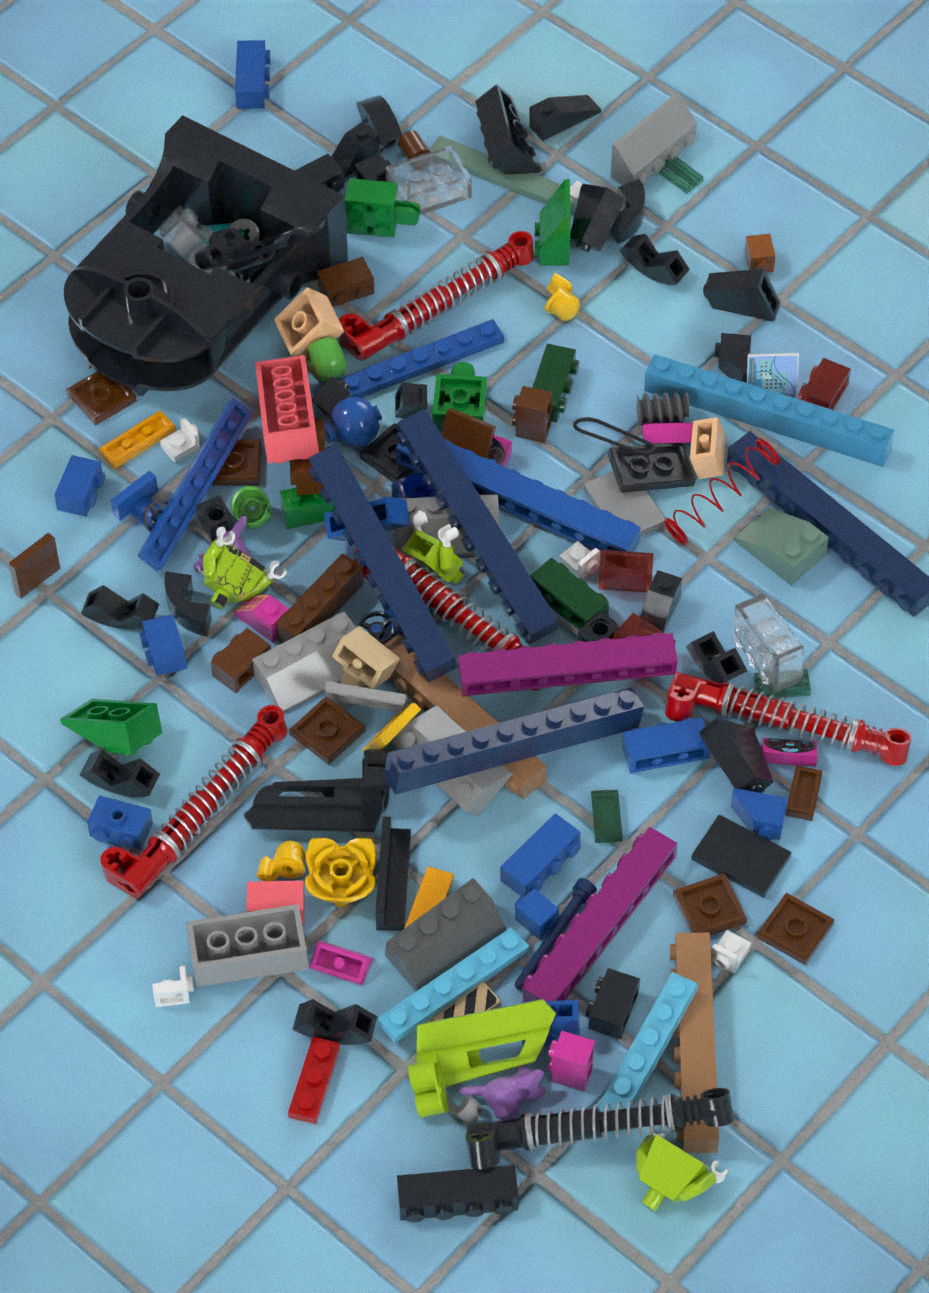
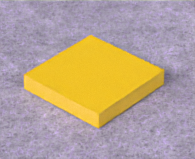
[362,703,421,753]

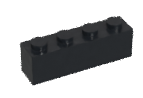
[397,1165,519,1222]

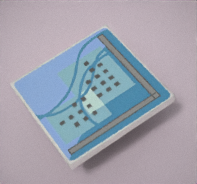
[747,353,799,399]

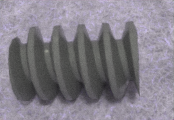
[229,219,260,244]
[637,392,689,425]

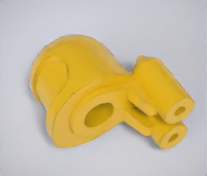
[544,273,580,321]
[257,840,306,881]

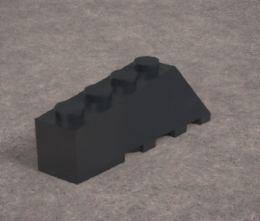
[475,84,542,174]

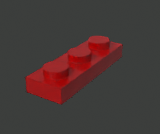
[288,1037,341,1124]

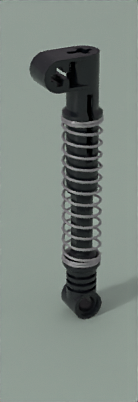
[465,1088,734,1170]

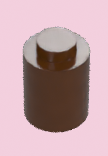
[397,130,432,168]

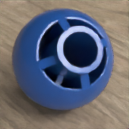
[324,397,382,448]

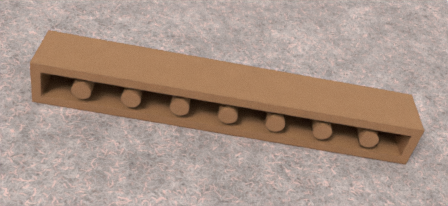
[384,634,547,799]
[669,933,719,1153]

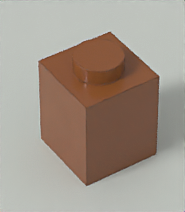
[745,234,775,273]

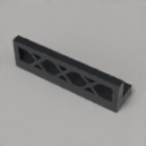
[375,816,411,931]

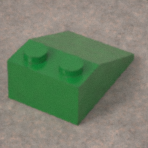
[535,179,571,266]
[60,699,163,756]

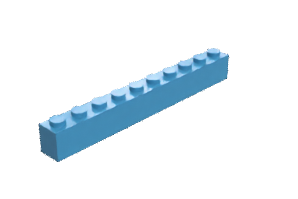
[644,354,894,467]

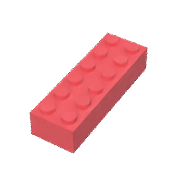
[255,355,319,464]

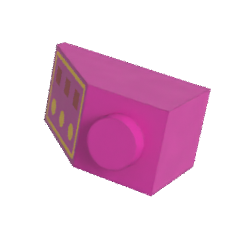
[234,594,289,643]

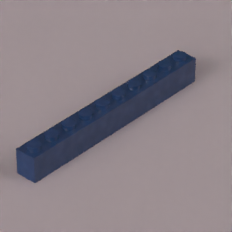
[396,408,558,644]
[727,431,929,617]
[308,444,458,682]
[384,687,644,795]

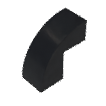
[356,95,402,145]
[610,179,645,244]
[619,234,690,285]
[164,571,212,637]
[81,585,159,629]
[686,631,748,684]
[80,749,160,797]
[293,999,378,1045]

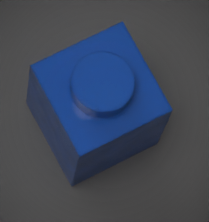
[515,888,559,940]

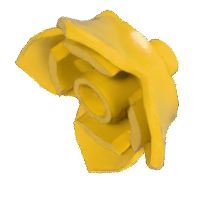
[305,838,377,907]

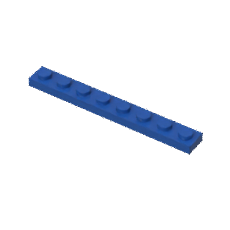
[313,319,504,398]
[137,398,253,572]

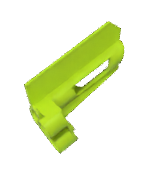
[408,999,556,1118]

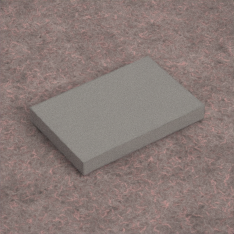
[583,472,665,536]
[325,681,411,712]

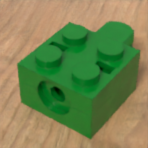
[345,178,421,237]
[432,362,487,433]

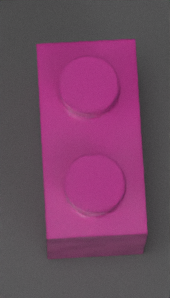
[548,1031,595,1092]

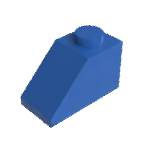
[731,788,788,840]

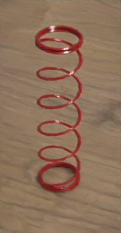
[664,438,781,545]

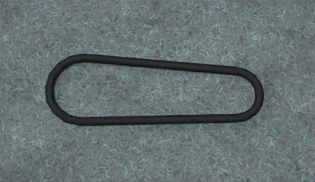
[573,417,656,454]

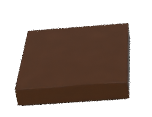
[66,371,137,426]
[441,408,496,459]
[212,439,261,485]
[9,533,60,599]
[289,696,366,765]
[673,873,747,936]
[757,892,835,965]

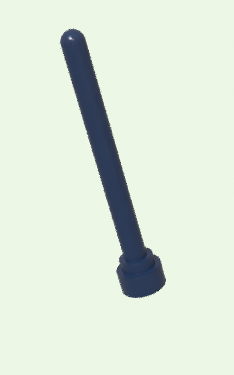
[515,878,597,990]

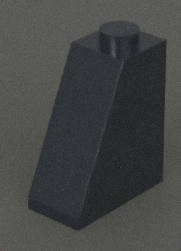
[570,184,626,252]
[703,269,780,321]
[699,718,774,793]

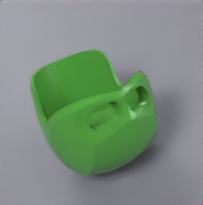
[307,337,346,382]
[231,486,272,529]

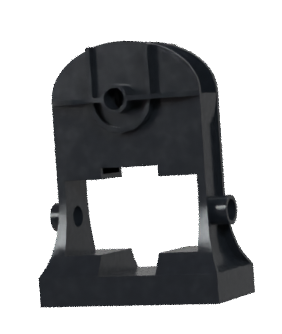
[63,115,348,396]

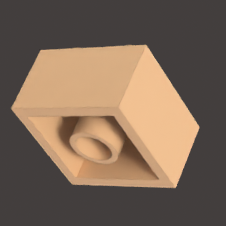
[274,287,344,362]

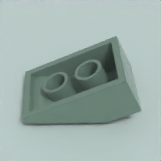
[733,508,829,585]

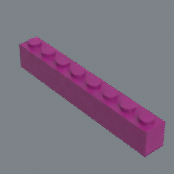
[458,633,678,696]
[522,827,678,1002]

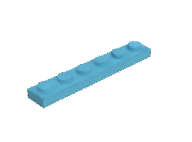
[378,927,529,1043]
[598,972,699,1134]

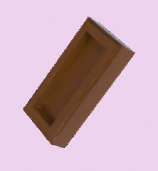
[785,765,823,821]

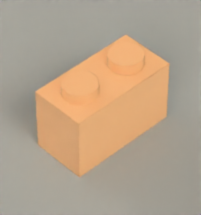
[690,417,727,479]

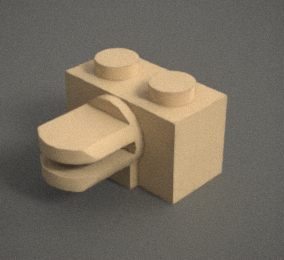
[332,626,400,689]

